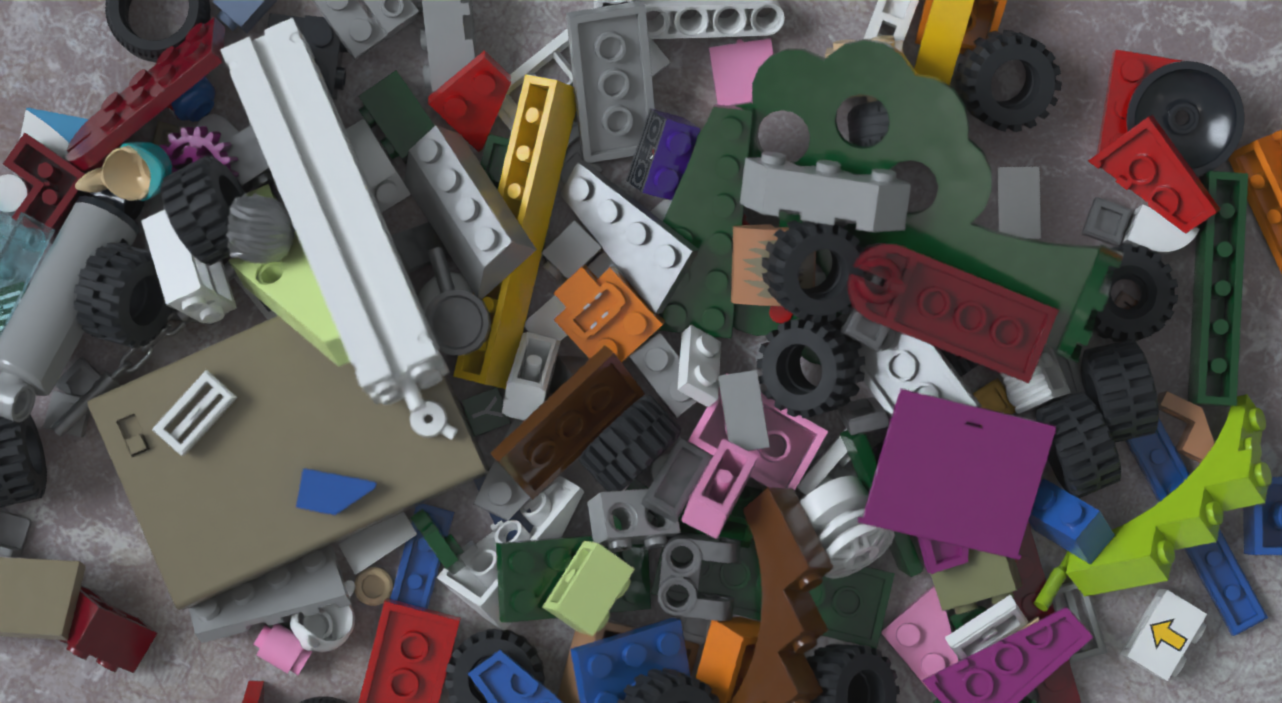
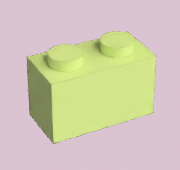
[543,541,634,636]

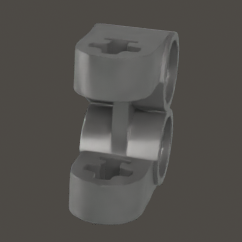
[658,532,741,621]

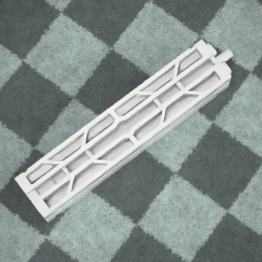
[220,18,449,412]

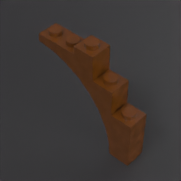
[730,487,834,703]

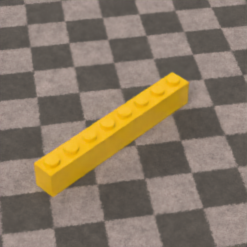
[453,75,576,389]

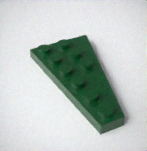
[658,104,754,339]

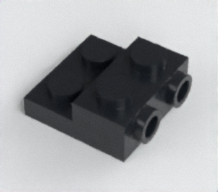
[267,13,349,100]

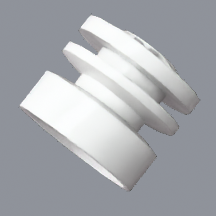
[800,476,895,579]

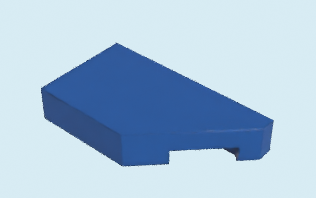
[296,468,377,515]

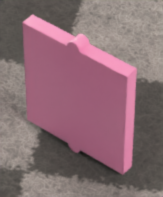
[709,38,773,106]

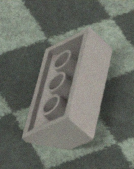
[404,125,536,299]

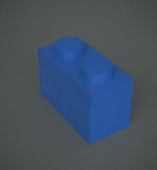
[1028,478,1115,564]

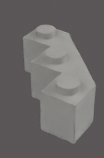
[740,152,911,232]

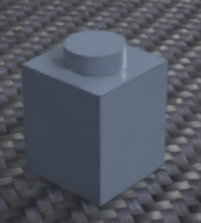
[213,0,277,34]

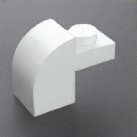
[346,119,411,213]
[1120,205,1199,256]

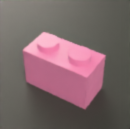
[682,439,758,539]

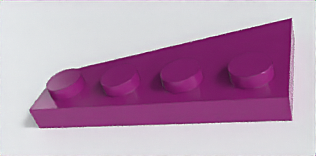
[922,606,1093,703]

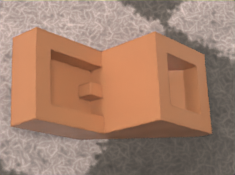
[1157,391,1215,463]

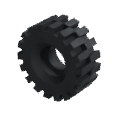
[1094,244,1178,342]

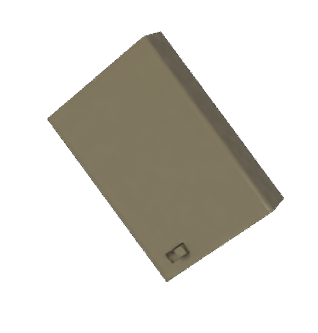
[87,316,489,610]

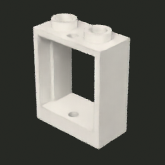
[142,210,237,324]

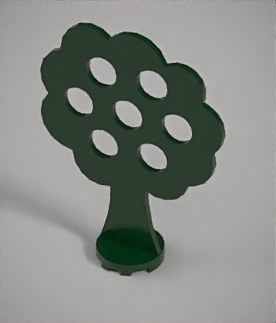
[695,39,1124,365]

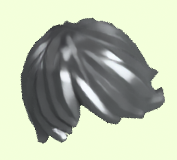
[227,193,295,264]

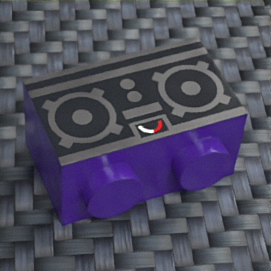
[626,108,701,200]

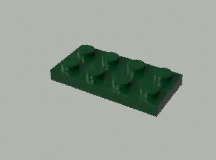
[496,535,651,623]

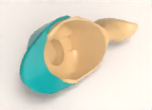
[75,142,172,201]

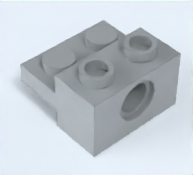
[312,0,419,60]

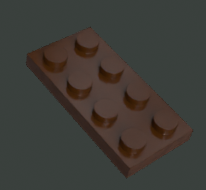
[490,345,645,500]

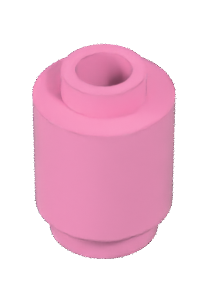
[253,623,313,675]

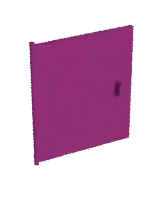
[858,388,1056,560]

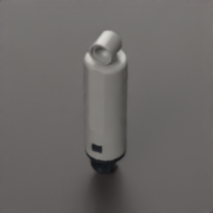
[0,189,144,423]

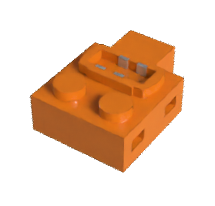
[554,265,665,363]

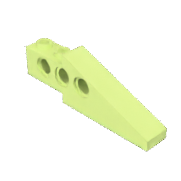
[229,184,350,367]

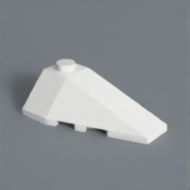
[436,475,584,631]

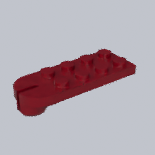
[66,17,225,174]
[848,244,1059,384]

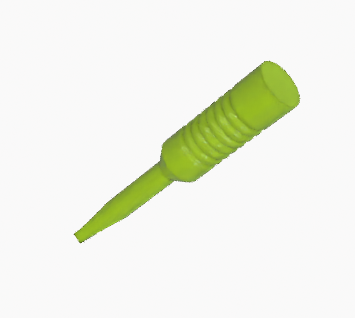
[1034,551,1070,611]

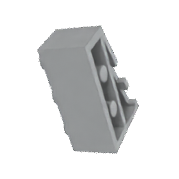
[417,0,477,93]

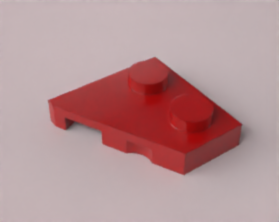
[428,50,511,152]

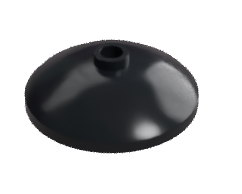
[1126,61,1245,176]

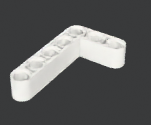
[594,0,785,39]

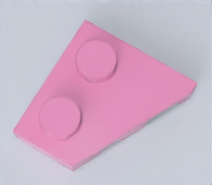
[881,585,958,692]

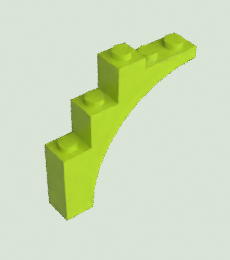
[1066,394,1272,597]

